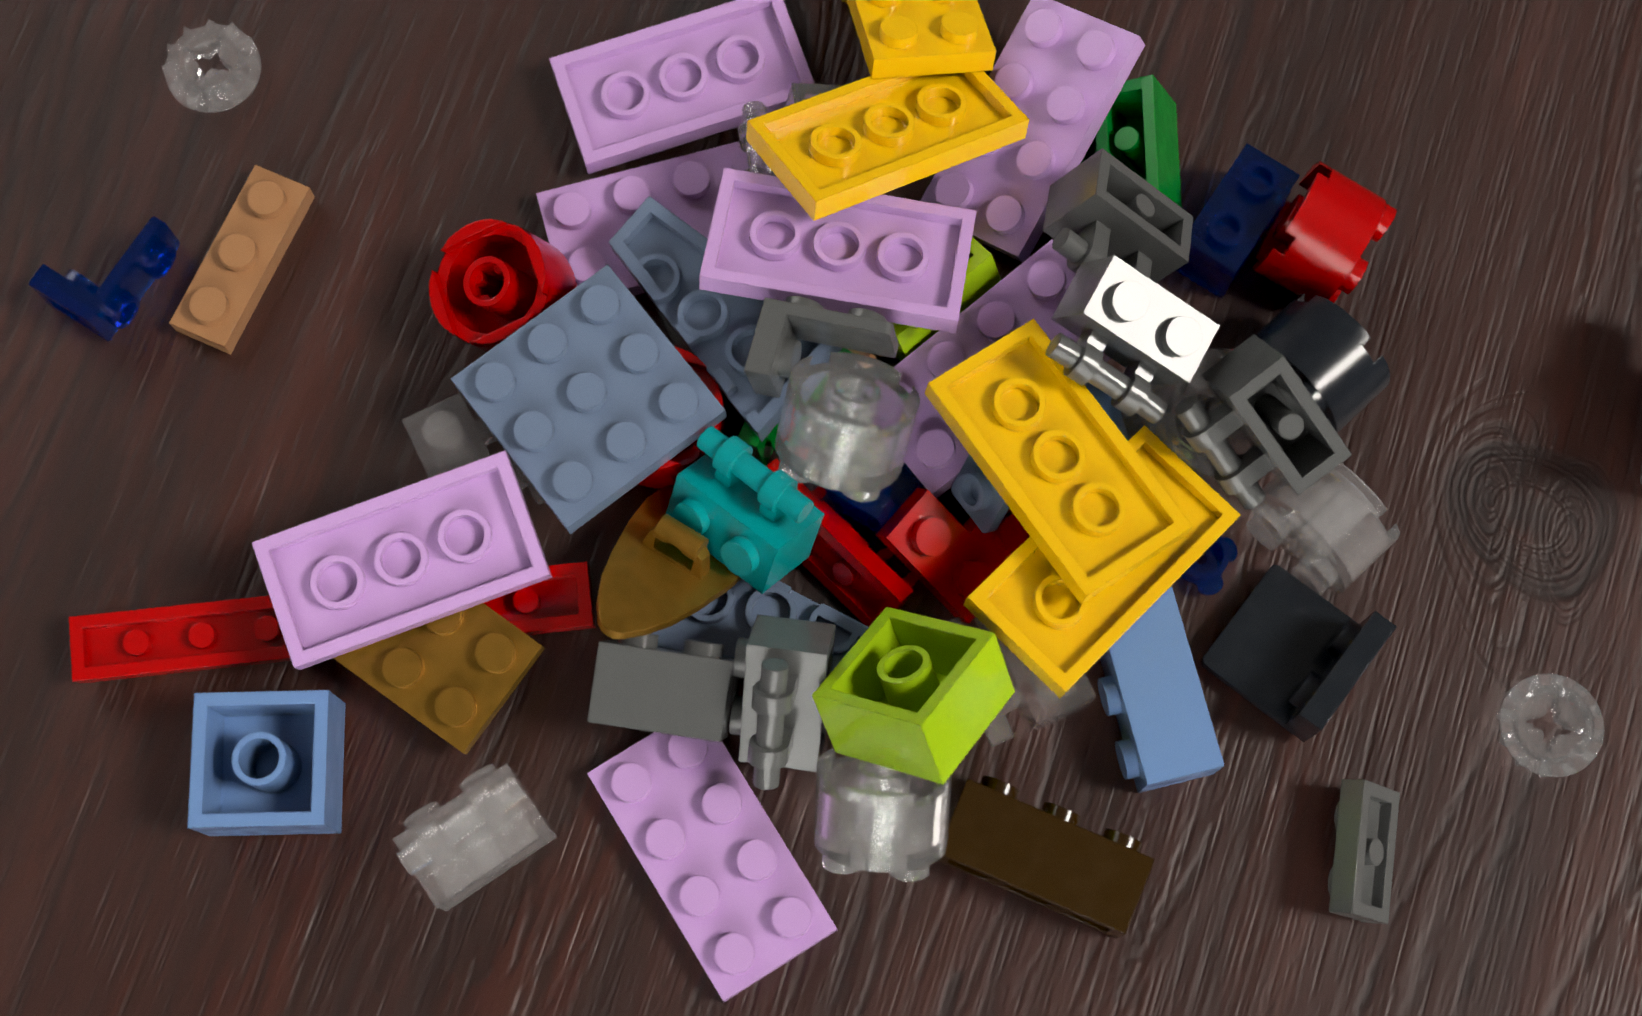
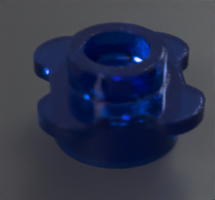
[1178,536,1238,596]

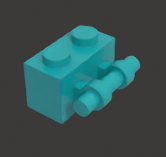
[666,426,825,594]

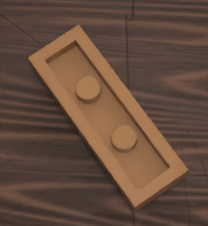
[169,165,315,355]

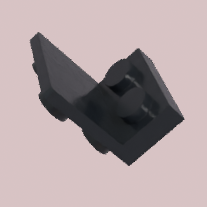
[1201,565,1397,742]

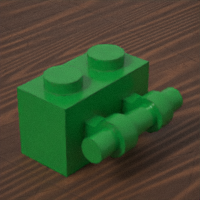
[1080,75,1182,208]

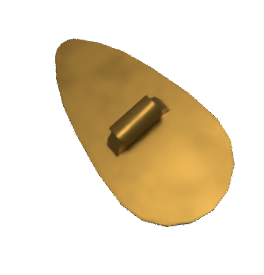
[596,485,742,640]

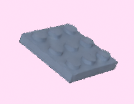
[451,264,727,534]

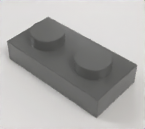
[1328,779,1400,924]

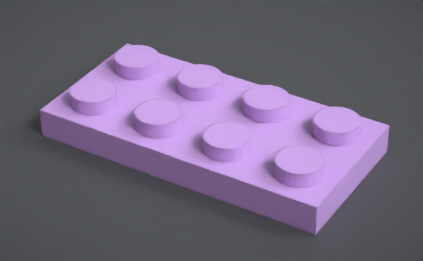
[549,0,818,174]
[921,0,1145,263]
[536,140,776,296]
[699,168,977,334]
[854,239,1111,498]
[251,451,552,670]
[587,732,837,1002]

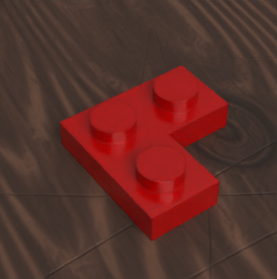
[876,487,1030,624]

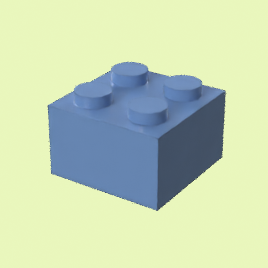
[187,690,346,836]

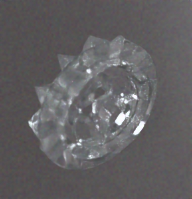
[161,19,261,113]
[1496,674,1604,778]

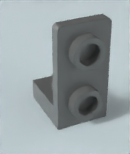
[744,296,899,398]

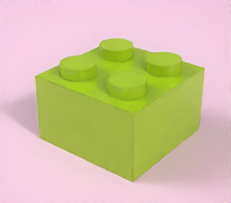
[812,607,1015,785]

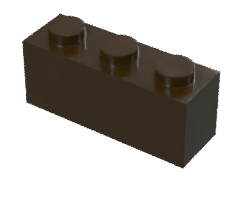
[934,776,1155,939]

